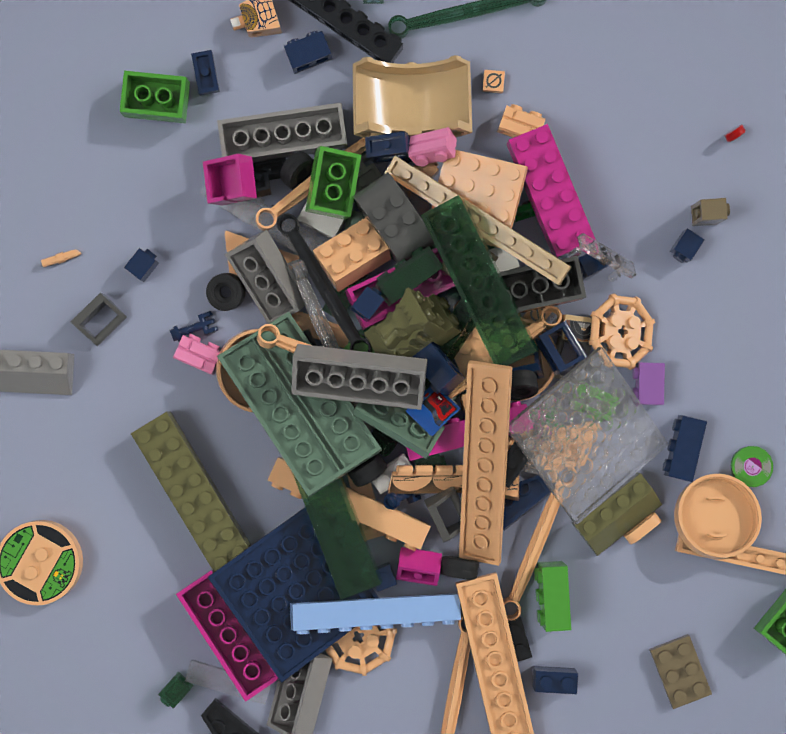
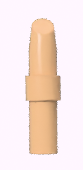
[41,249,82,267]

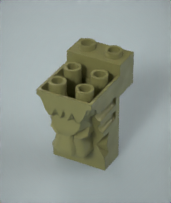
[364,287,462,357]

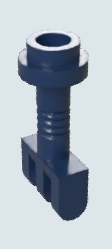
[170,311,218,342]
[383,492,422,510]

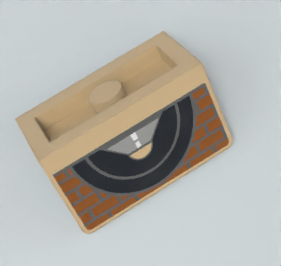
[556,314,601,343]

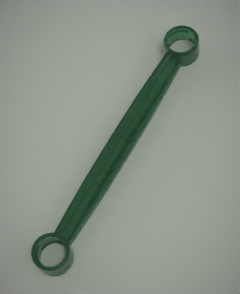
[388,0,547,39]

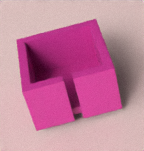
[203,154,257,206]

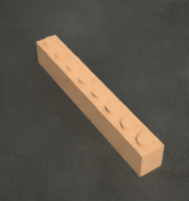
[268,457,431,551]

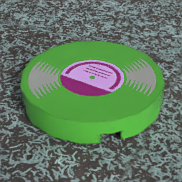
[731,446,773,487]

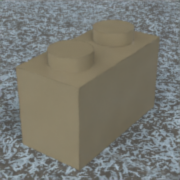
[691,198,730,226]

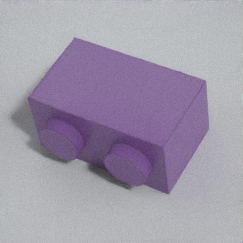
[632,362,665,405]

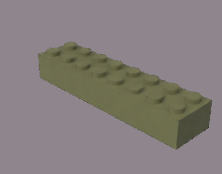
[130,411,251,572]

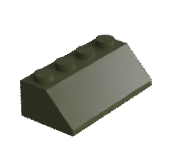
[572,472,662,556]

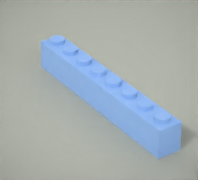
[290,593,461,634]

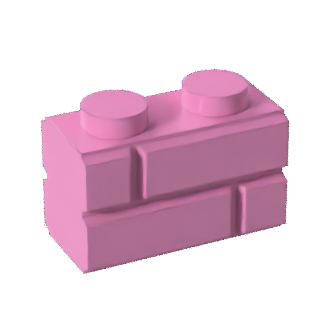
[408,127,457,167]
[173,334,220,375]

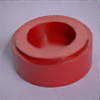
[724,124,746,142]

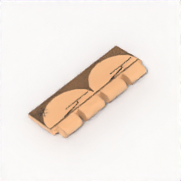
[388,465,463,494]

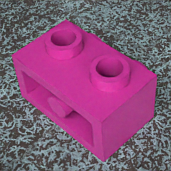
[396,547,442,586]

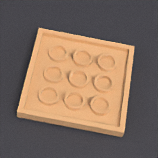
[427,150,528,248]

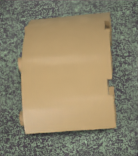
[353,55,472,138]

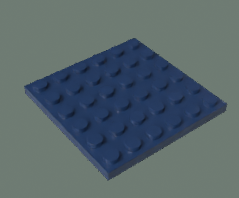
[208,502,379,683]

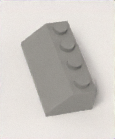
[225,229,310,324]
[0,350,74,395]
[267,653,332,734]

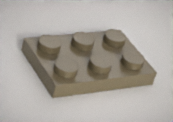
[649,634,712,709]

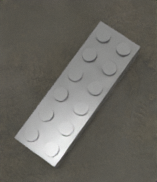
[217,103,348,162]
[292,344,427,410]

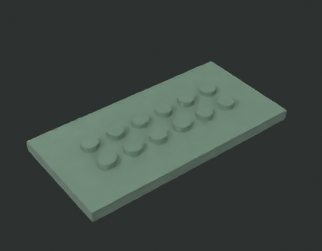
[217,312,382,497]

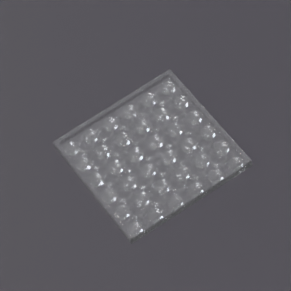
[509,347,669,524]

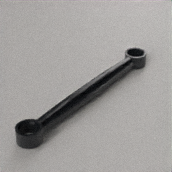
[277,213,372,353]

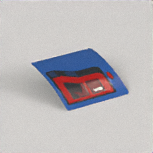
[406,387,461,436]

